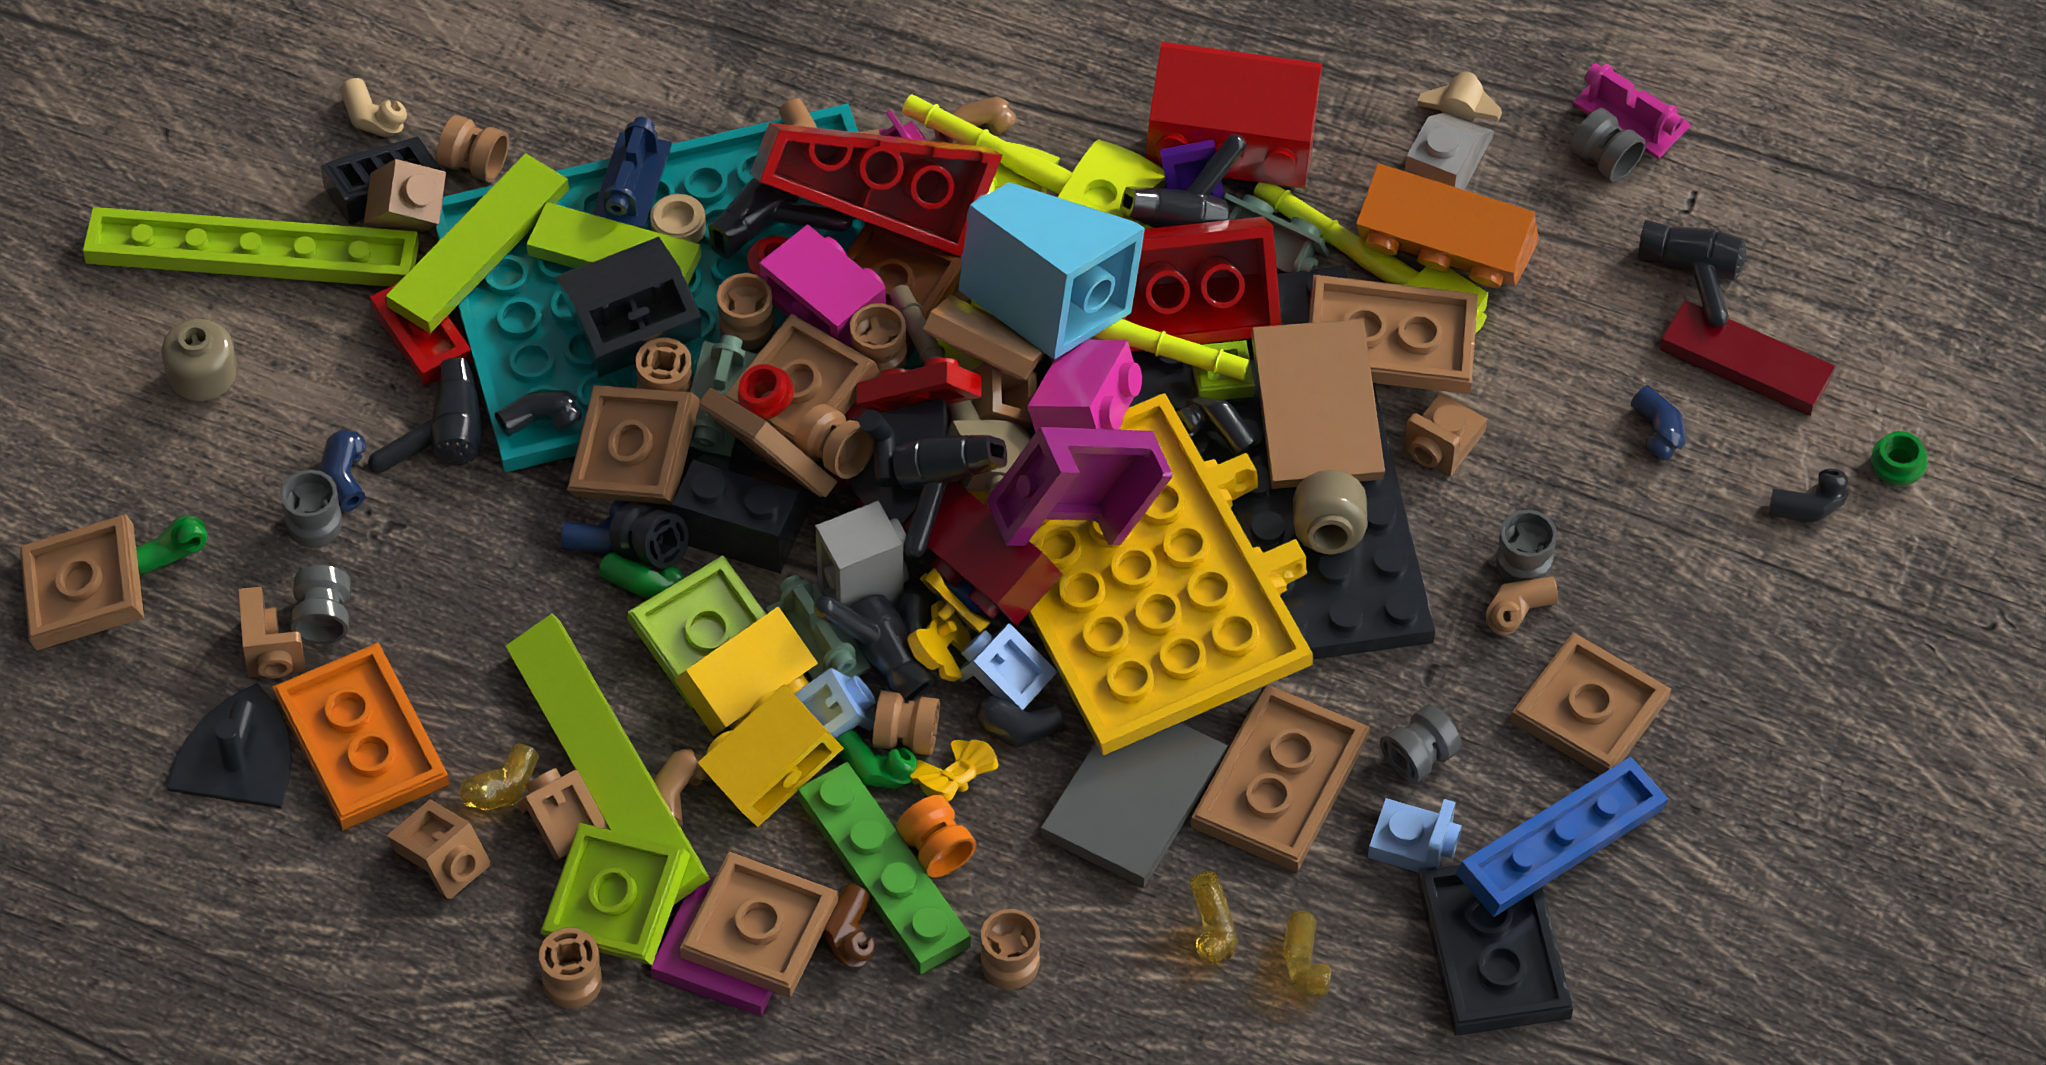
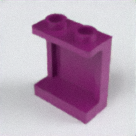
[986,427,1172,546]

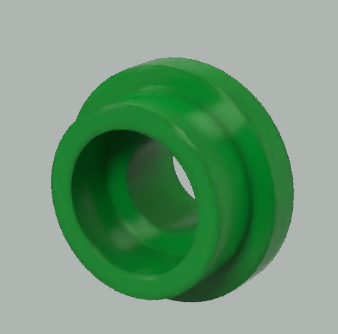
[1871,431,1928,485]

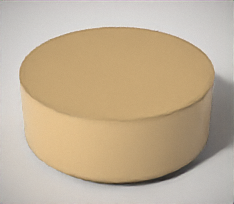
[650,194,706,243]

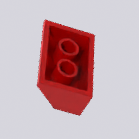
[1145,41,1323,189]
[1122,216,1281,352]

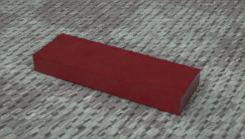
[1660,300,1836,416]

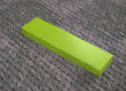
[386,153,569,333]

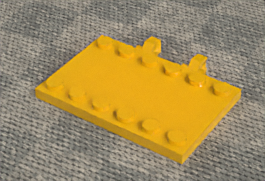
[960,393,1313,756]

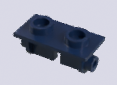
[592,117,672,229]

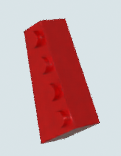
[750,123,1003,257]

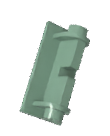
[1224,193,1329,273]
[689,335,758,458]
[765,575,872,681]

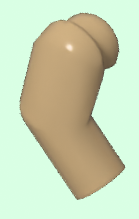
[339,78,407,137]

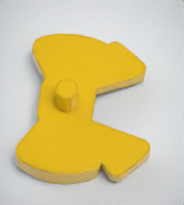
[920,568,991,634]
[907,601,972,682]
[910,740,998,801]

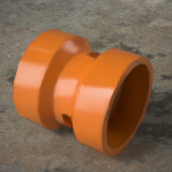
[896,795,977,878]

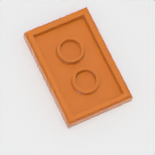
[272,642,450,831]

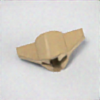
[1417,72,1502,122]

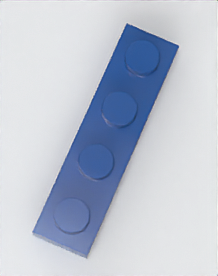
[1456,757,1669,917]

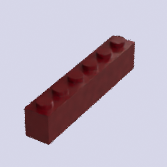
[820,400,1063,626]

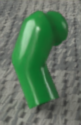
[136,515,208,576]
[599,552,685,600]
[836,730,917,789]

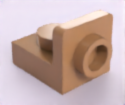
[1403,393,1488,477]
[239,586,305,678]
[517,768,610,861]
[386,799,490,899]

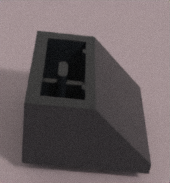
[556,237,702,378]

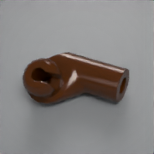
[823,884,875,967]

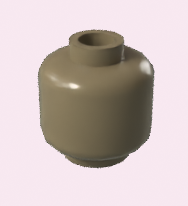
[161,319,238,402]
[1293,470,1368,555]

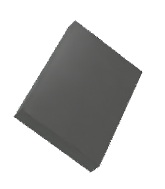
[1041,723,1227,888]

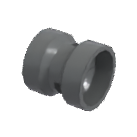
[1570,108,1646,182]
[280,469,343,548]
[1495,510,1557,583]
[291,565,351,644]
[1380,704,1462,784]

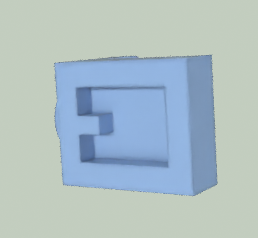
[960,623,1058,710]
[795,668,876,739]
[1368,798,1462,873]

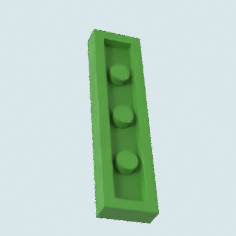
[797,762,971,975]

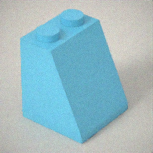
[958,182,1145,360]

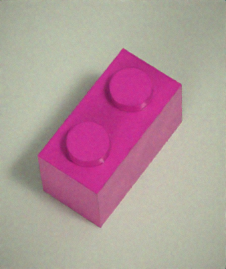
[759,224,886,348]
[1028,340,1142,433]

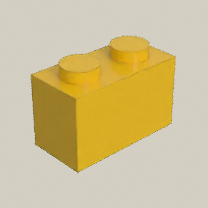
[674,606,818,736]
[698,684,844,827]

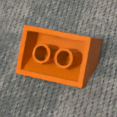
[1356,163,1539,288]

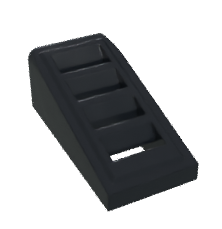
[320,136,442,225]

